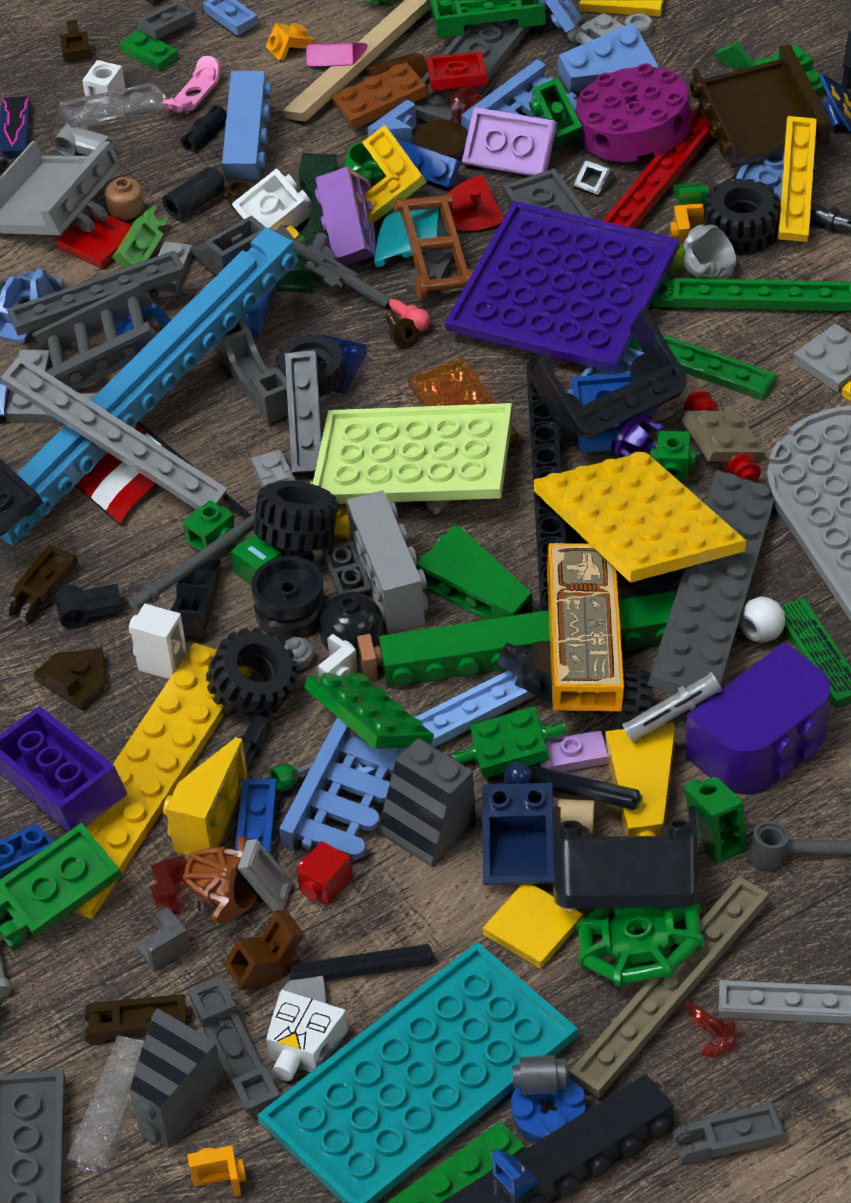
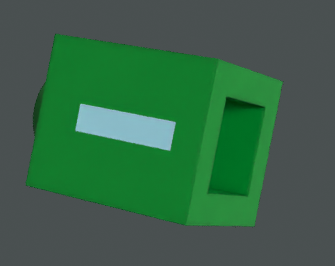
[231,533,281,586]

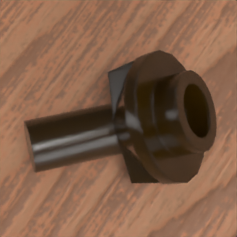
[385,312,419,348]

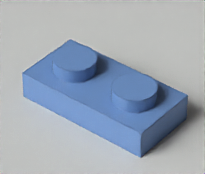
[203,0,259,36]

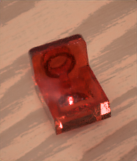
[150,855,187,915]

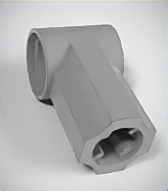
[53,119,114,156]

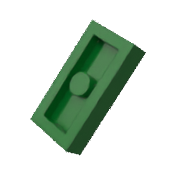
[120,30,179,72]

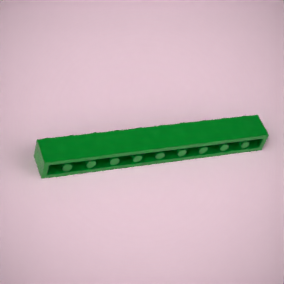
[379,590,678,688]

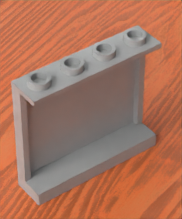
[0,141,121,235]

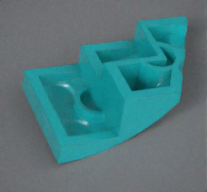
[374,194,447,267]

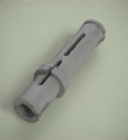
[622,672,723,743]

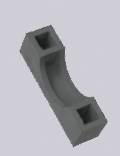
[214,319,288,424]

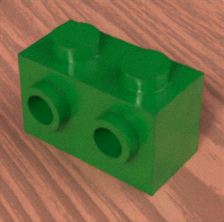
[529,77,582,149]

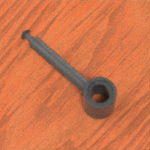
[749,821,851,871]

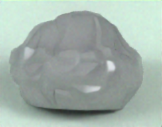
[683,224,736,279]

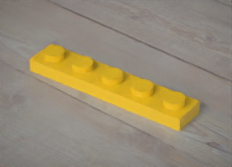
[778,116,817,242]

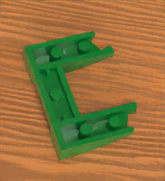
[430,0,546,38]

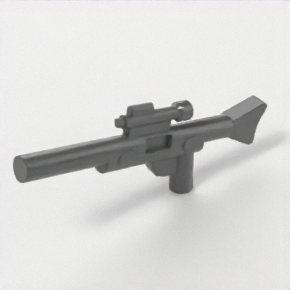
[275,225,391,308]

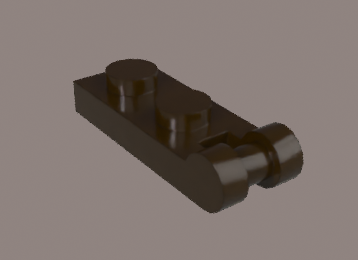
[85,994,187,1045]

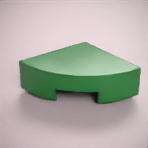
[714,40,754,69]

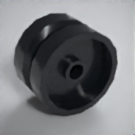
[251,556,326,640]

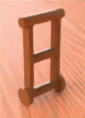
[393,194,475,299]

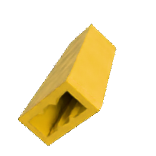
[606,722,675,836]

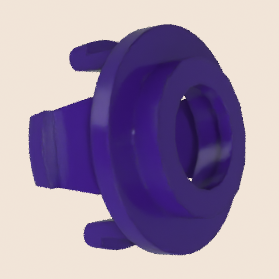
[615,413,666,458]

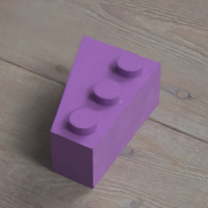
[315,166,376,266]

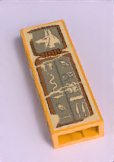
[547,543,624,711]

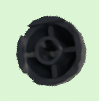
[319,592,385,657]

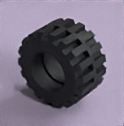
[705,178,780,254]
[253,481,338,551]
[206,628,298,721]

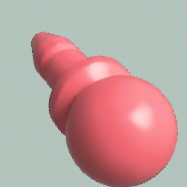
[388,299,431,333]

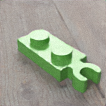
[112,206,168,268]

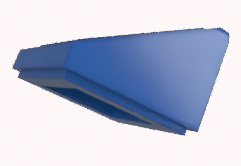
[492,1150,538,1199]

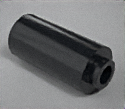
[162,167,225,221]

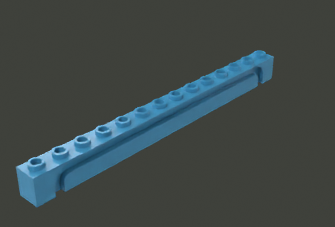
[0,227,298,547]

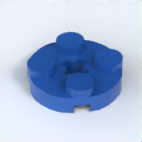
[511,1076,586,1143]

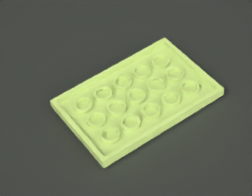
[313,403,513,504]

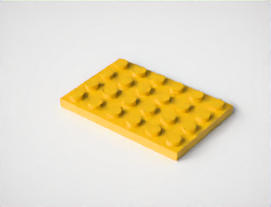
[534,452,746,583]

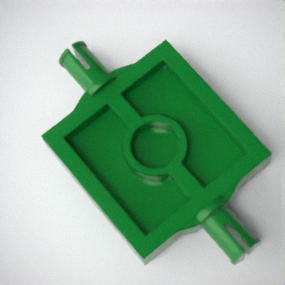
[452,707,568,779]

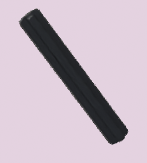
[528,765,643,810]
[290,944,433,981]

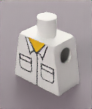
[266,990,348,1081]

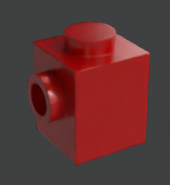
[296,841,352,906]

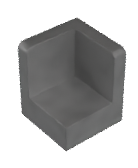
[136,907,191,972]

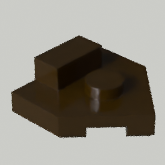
[33,648,105,711]

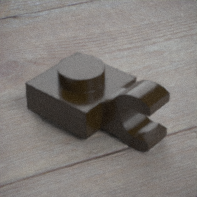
[60,20,91,61]

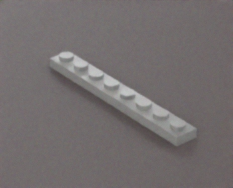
[1,355,227,509]

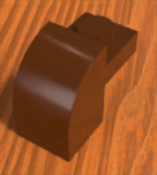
[224,910,304,990]

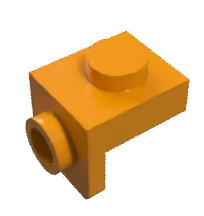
[266,23,315,60]
[670,204,704,251]
[187,1145,246,1197]

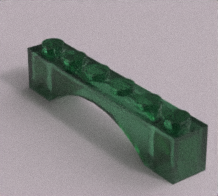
[277,153,342,293]

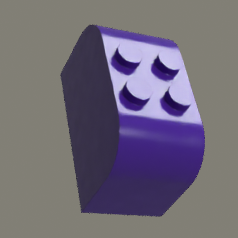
[686,642,830,794]

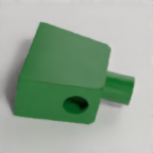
[683,777,747,864]

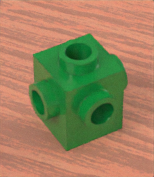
[650,430,696,481]
[183,500,235,551]

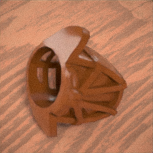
[183,836,259,924]

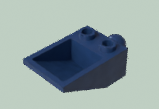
[482,762,554,885]

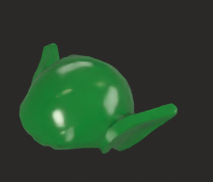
[342,141,386,187]

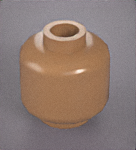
[105,177,144,221]

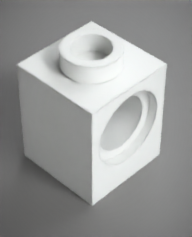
[82,60,125,108]

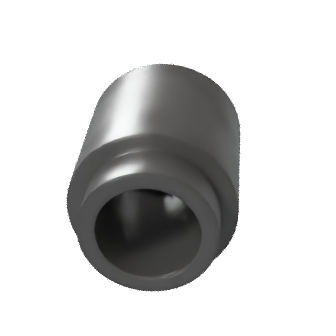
[512,1055,566,1095]

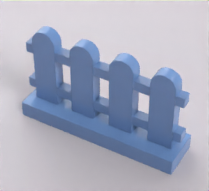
[461,59,577,131]
[279,718,401,860]

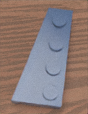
[222,71,272,180]

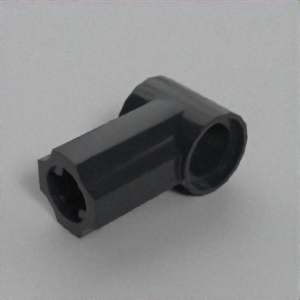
[55,584,123,629]

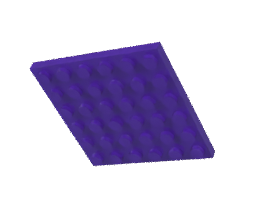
[445,201,680,372]

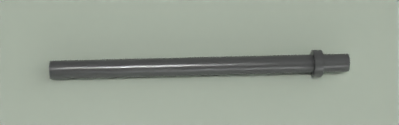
[129,513,255,611]

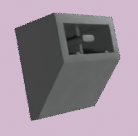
[190,215,265,275]

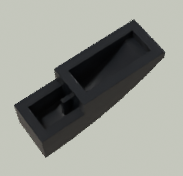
[170,559,221,638]

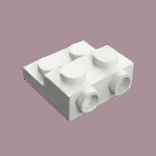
[232,168,313,231]

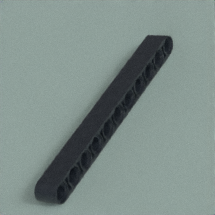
[527,355,566,611]

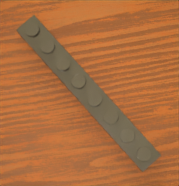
[569,876,769,1098]

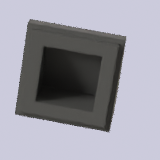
[573,160,615,196]

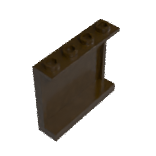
[690,44,831,168]

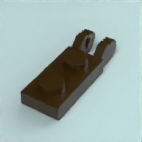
[3,545,78,623]

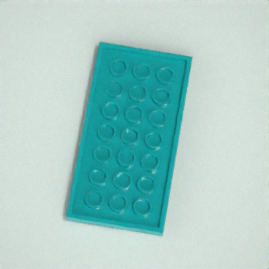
[257,942,578,1203]

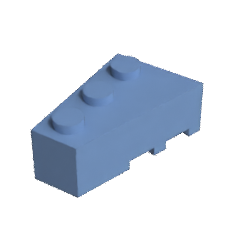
[557,22,659,93]

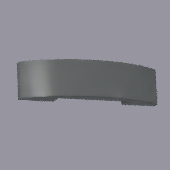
[188,977,280,1113]

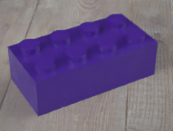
[0,706,127,832]

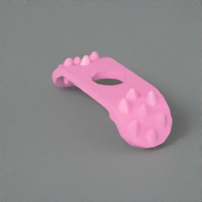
[162,56,221,114]

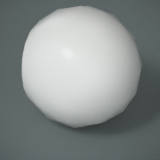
[739,596,785,643]

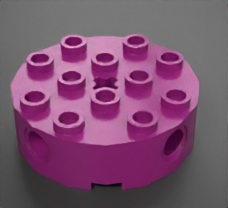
[576,63,692,162]

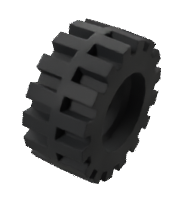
[612,668,653,729]

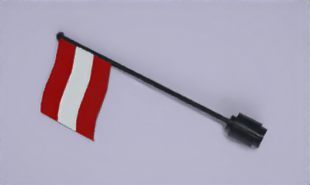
[77,420,314,563]

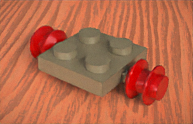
[681,390,765,482]

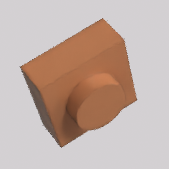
[357,634,383,681]

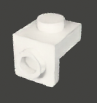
[318,634,358,676]

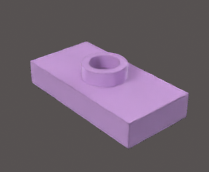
[538,730,609,772]

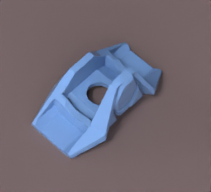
[0,268,63,344]

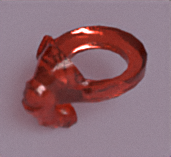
[448,86,482,124]
[682,1000,737,1058]

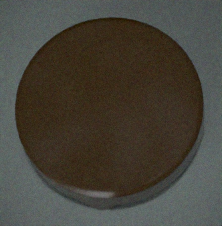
[413,120,468,160]

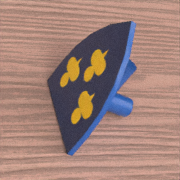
[820,73,851,133]

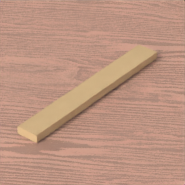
[282,0,431,122]

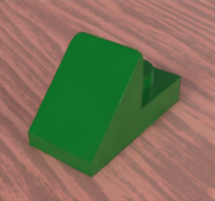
[673,182,709,219]

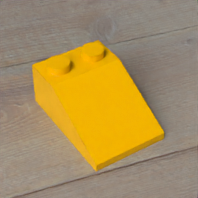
[163,737,248,856]

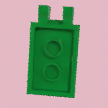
[0,822,123,950]

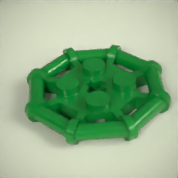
[575,902,705,987]

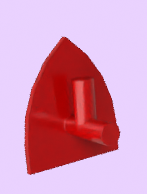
[441,174,504,232]

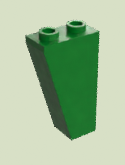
[416,525,532,620]

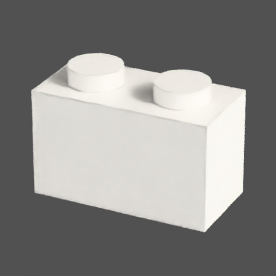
[129,603,187,679]

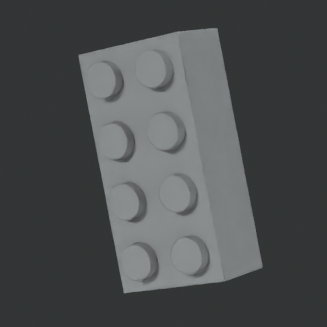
[346,490,429,634]

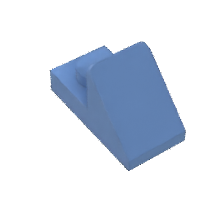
[368,100,417,144]

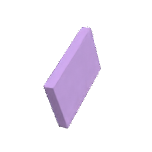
[462,107,557,176]

